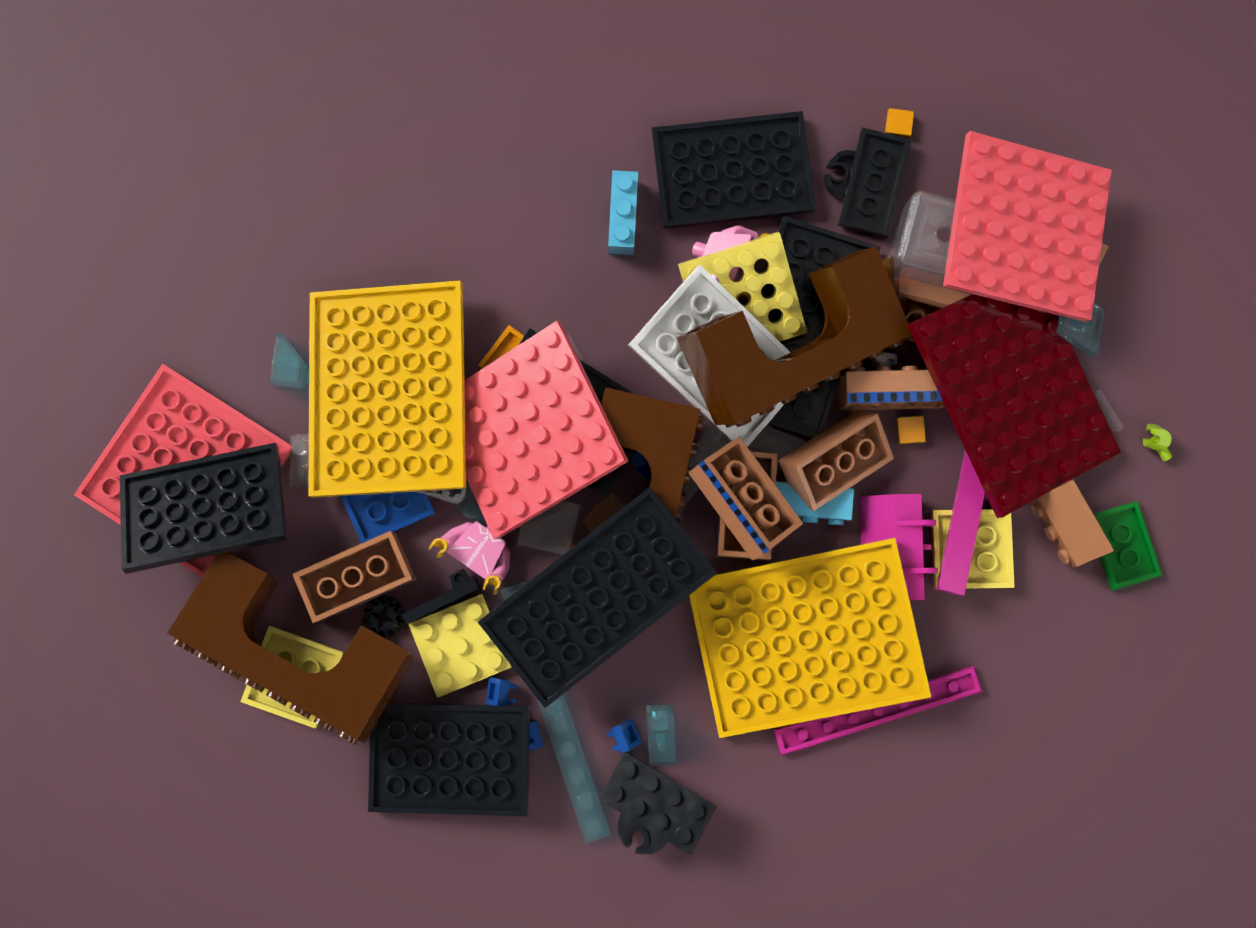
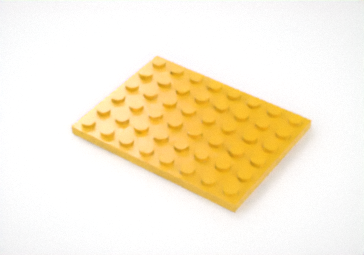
[309,281,466,498]
[689,538,931,738]

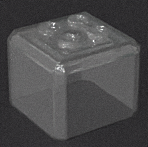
[886,190,959,291]

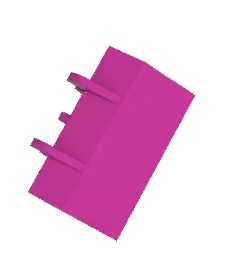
[860,494,938,600]

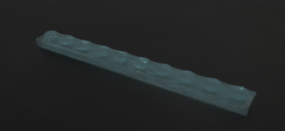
[501,581,611,844]

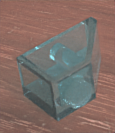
[270,333,309,391]
[646,704,676,765]

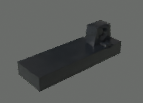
[401,569,481,624]

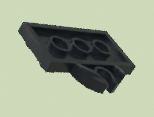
[824,127,911,238]
[599,752,717,855]

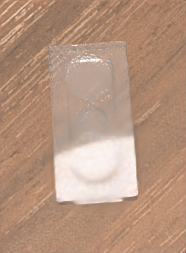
[289,434,309,488]

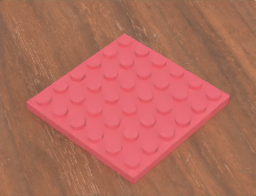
[943,131,1112,322]
[464,321,628,539]
[74,364,295,577]

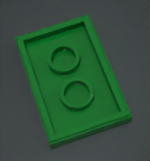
[1093,501,1163,591]

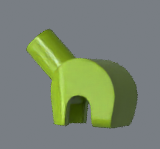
[1143,424,1172,461]

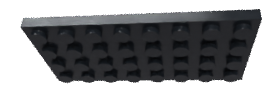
[761,216,881,439]
[478,487,717,708]

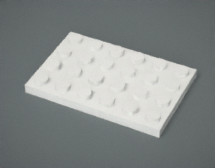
[628,265,791,447]

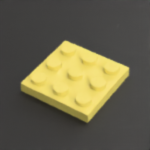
[931,509,1014,589]
[409,594,512,698]
[240,626,345,728]

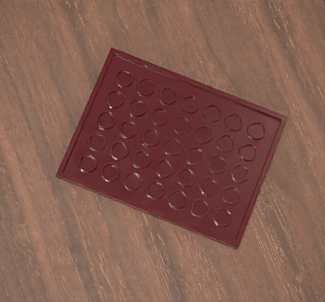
[907,294,1121,518]

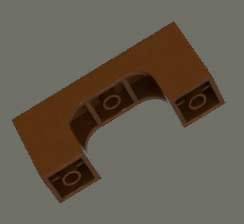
[676,246,912,428]
[569,387,704,550]
[167,552,414,745]

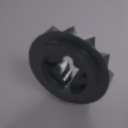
[362,596,405,638]

